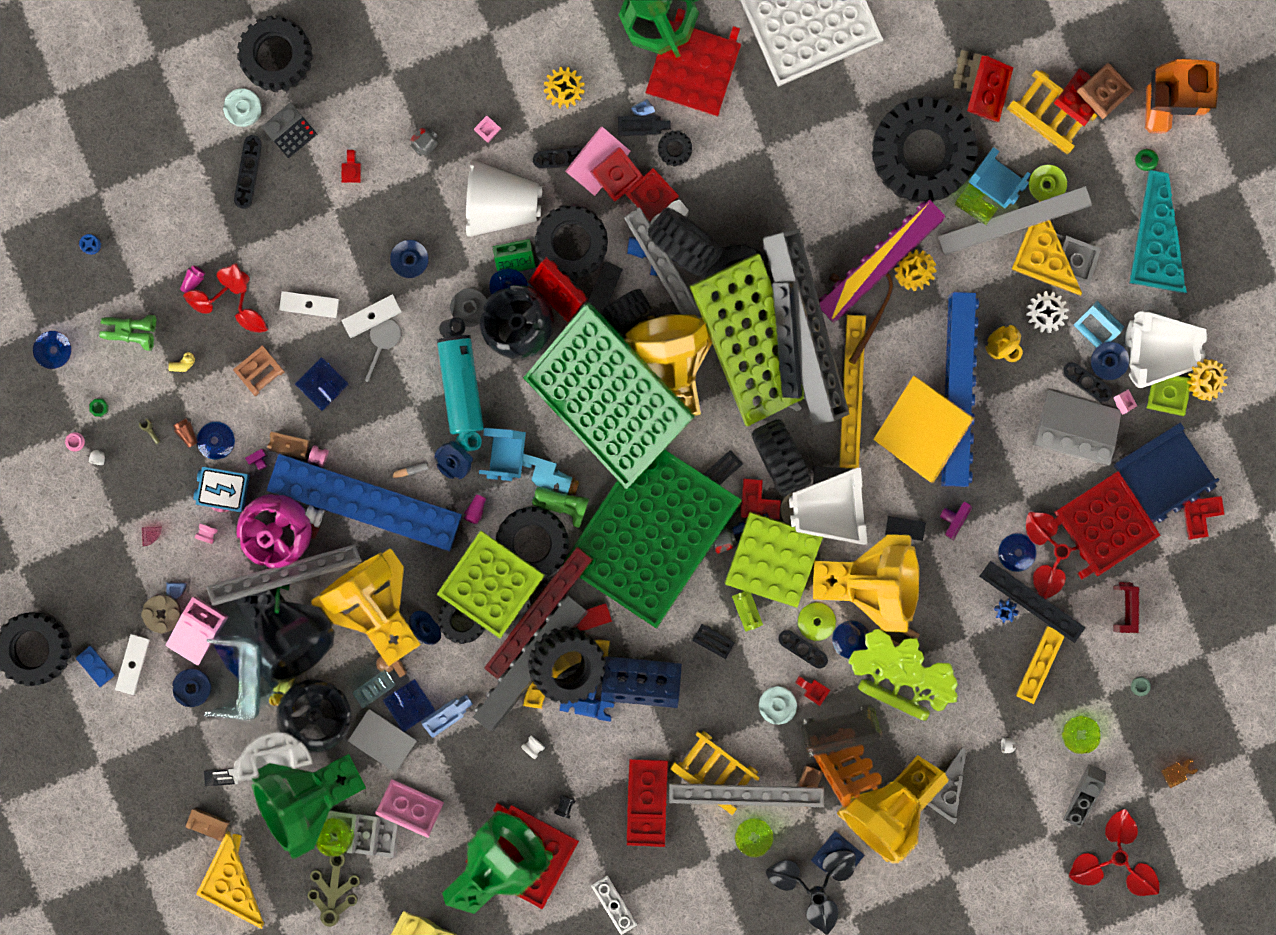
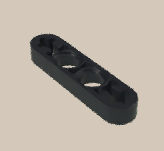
[234,135,262,209]

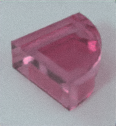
[142,527,162,547]

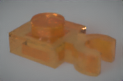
[1161,759,1198,788]

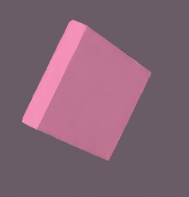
[565,127,630,196]
[375,779,444,838]

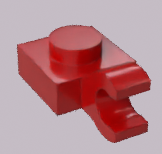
[341,150,361,183]
[795,676,830,706]

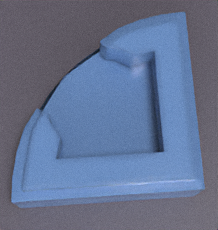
[631,99,655,116]
[166,583,186,599]

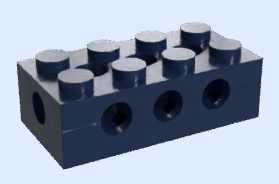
[601,656,682,708]

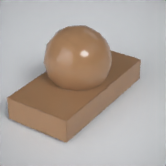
[376,656,407,677]

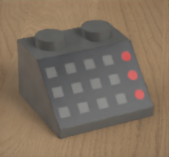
[261,102,318,159]

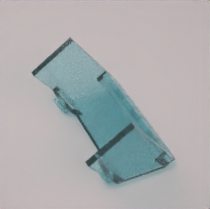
[205,635,261,720]

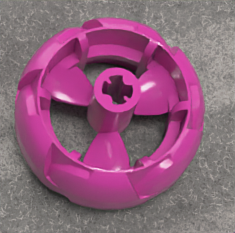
[236,494,312,568]

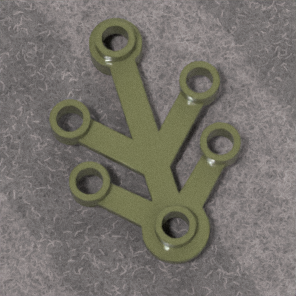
[308,852,360,927]

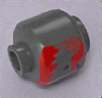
[410,128,439,156]
[710,526,736,554]

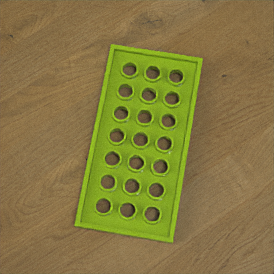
[690,254,804,427]

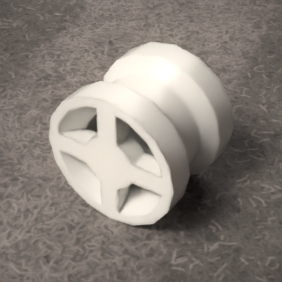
[305,505,325,527]
[521,735,545,759]

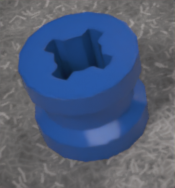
[79,234,101,255]

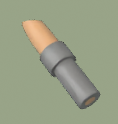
[393,462,429,478]

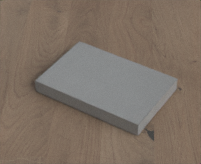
[348,709,417,773]

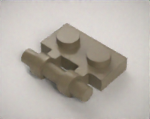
[953,50,993,93]

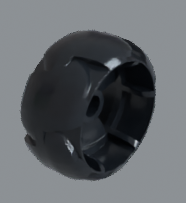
[480,285,554,359]
[277,679,351,754]

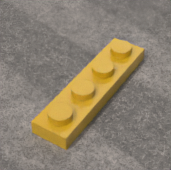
[1015,626,1065,704]

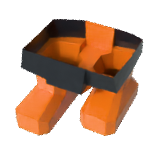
[1145,59,1219,134]

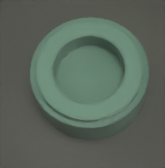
[1131,677,1151,696]

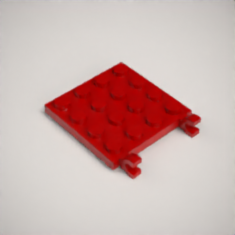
[645,8,741,117]
[1046,471,1161,580]
[466,803,579,910]

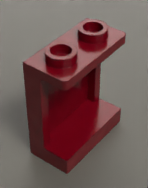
[1113,582,1139,633]

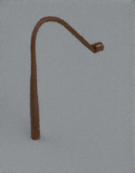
[829,273,893,365]

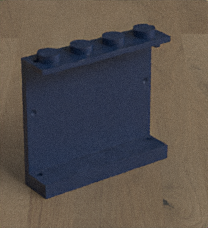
[1114,422,1219,523]

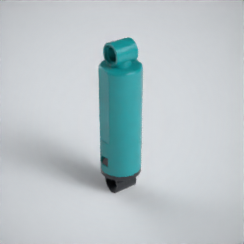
[437,317,484,452]

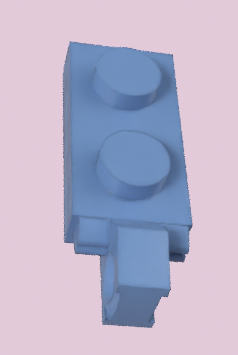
[421,694,473,737]

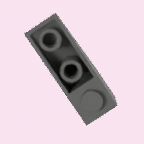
[1063,764,1106,828]

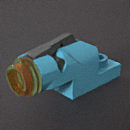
[522,454,579,495]

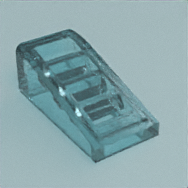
[352,670,396,708]

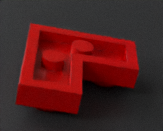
[741,479,781,520]
[1183,496,1225,540]

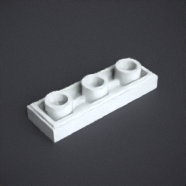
[279,291,339,318]
[341,294,402,338]
[115,634,150,695]
[591,875,638,935]

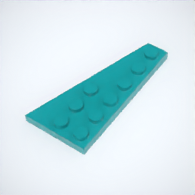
[1129,170,1187,293]

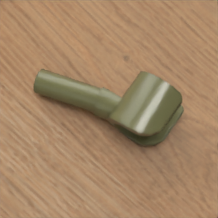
[139,419,160,445]

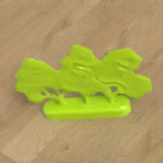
[848,629,958,721]

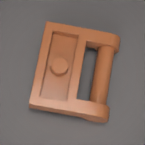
[233,345,285,397]

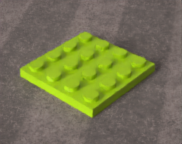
[724,512,823,608]
[437,530,545,638]

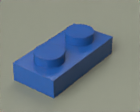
[76,646,116,687]

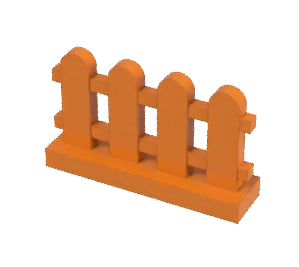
[809,728,882,807]

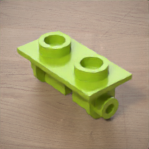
[732,591,763,632]

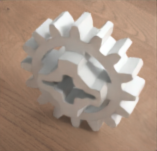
[1026,291,1069,333]

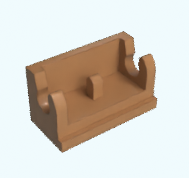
[267,432,310,459]
[796,765,823,808]
[186,808,230,842]

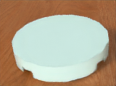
[223,88,262,127]
[759,686,797,725]

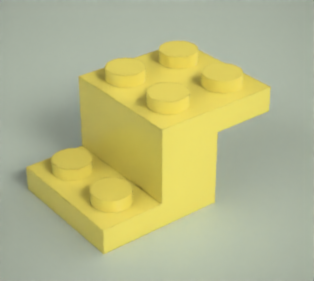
[391,911,457,935]

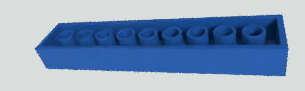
[941,292,979,487]
[267,454,463,551]

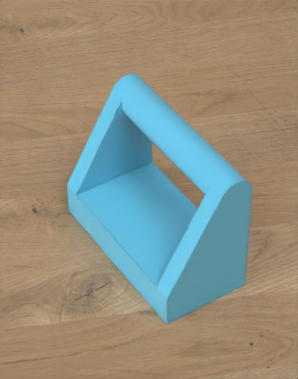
[1073,301,1124,348]

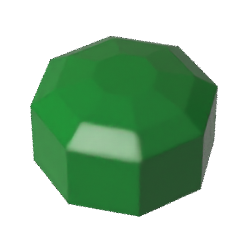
[89,399,109,417]

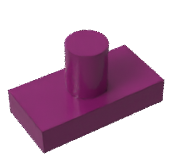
[940,502,972,541]

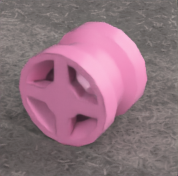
[308,445,329,468]
[194,523,218,544]

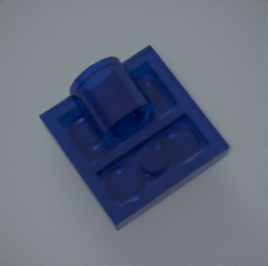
[295,357,349,411]
[383,679,436,732]

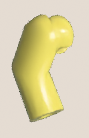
[169,352,195,372]

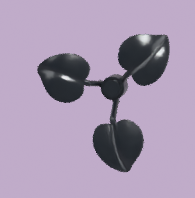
[766,850,856,935]

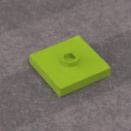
[1146,376,1191,416]

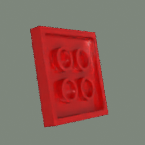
[528,257,587,322]

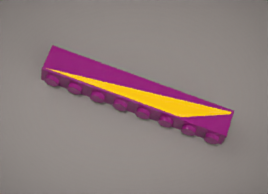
[819,200,946,324]

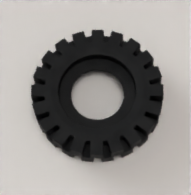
[872,96,978,203]

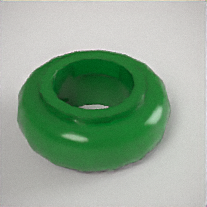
[1135,149,1159,171]

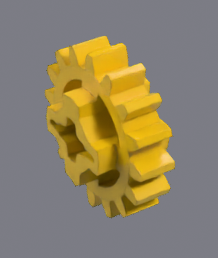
[544,67,585,109]
[895,249,937,291]
[1187,359,1228,401]

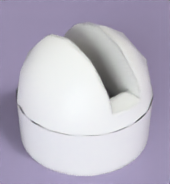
[89,450,105,465]
[1001,738,1016,753]

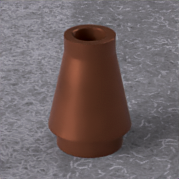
[173,418,198,448]

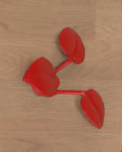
[183,263,268,332]
[1026,512,1086,599]
[1069,809,1160,896]

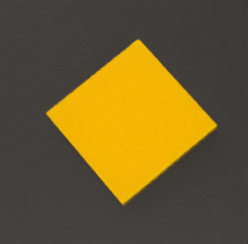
[873,376,974,483]

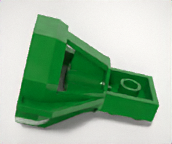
[618,0,699,58]
[251,754,366,859]
[442,811,553,914]

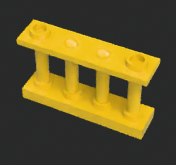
[1007,69,1098,154]
[670,731,760,815]

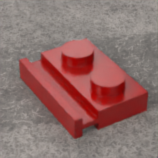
[627,817,666,847]

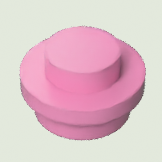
[65,432,85,451]

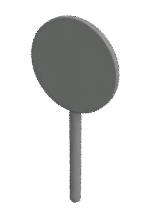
[365,319,401,382]

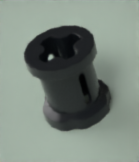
[554,795,576,819]

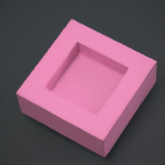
[474,115,501,143]
[1114,389,1137,415]

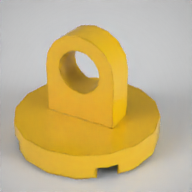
[985,325,1023,362]

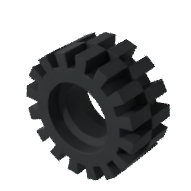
[658,130,692,167]

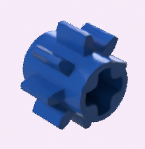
[994,598,1019,623]

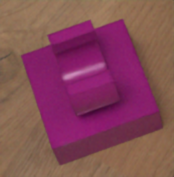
[245,448,268,470]

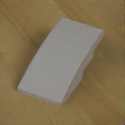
[1013,228,1101,285]
[317,810,400,858]

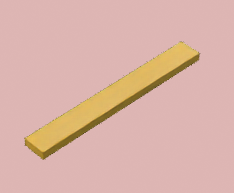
[839,315,866,468]

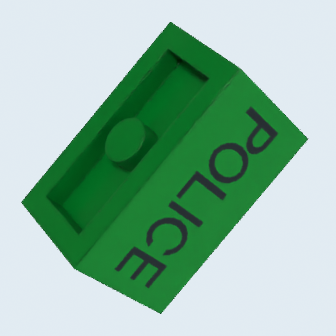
[492,239,536,275]

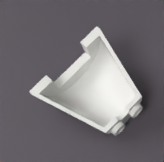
[466,160,542,237]
[1124,311,1207,388]
[789,468,867,545]
[233,733,313,781]

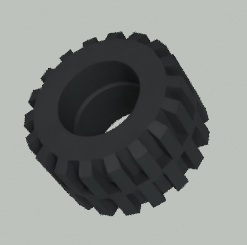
[600,289,652,333]
[438,601,485,644]

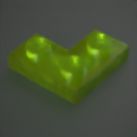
[955,183,998,226]

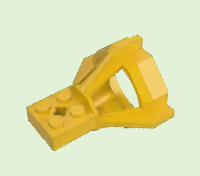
[624,314,712,416]
[813,535,919,632]
[311,549,421,666]
[837,755,949,863]

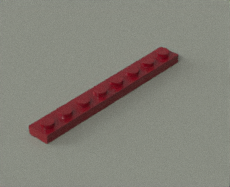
[484,547,593,680]

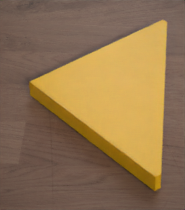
[1012,201,1082,296]
[196,831,264,929]

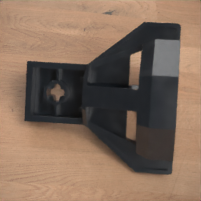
[233,588,335,688]

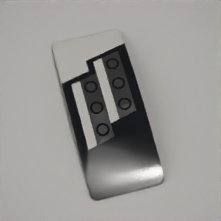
[204,769,238,786]

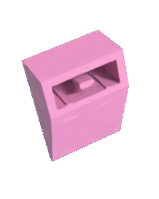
[166,597,229,666]

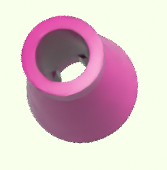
[180,265,205,293]
[464,495,486,525]

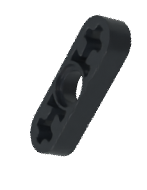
[533,148,583,169]
[1062,363,1112,402]
[778,630,828,669]

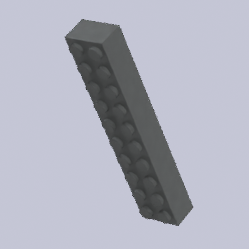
[763,229,850,425]

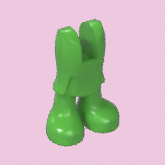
[99,315,156,351]
[532,487,589,528]

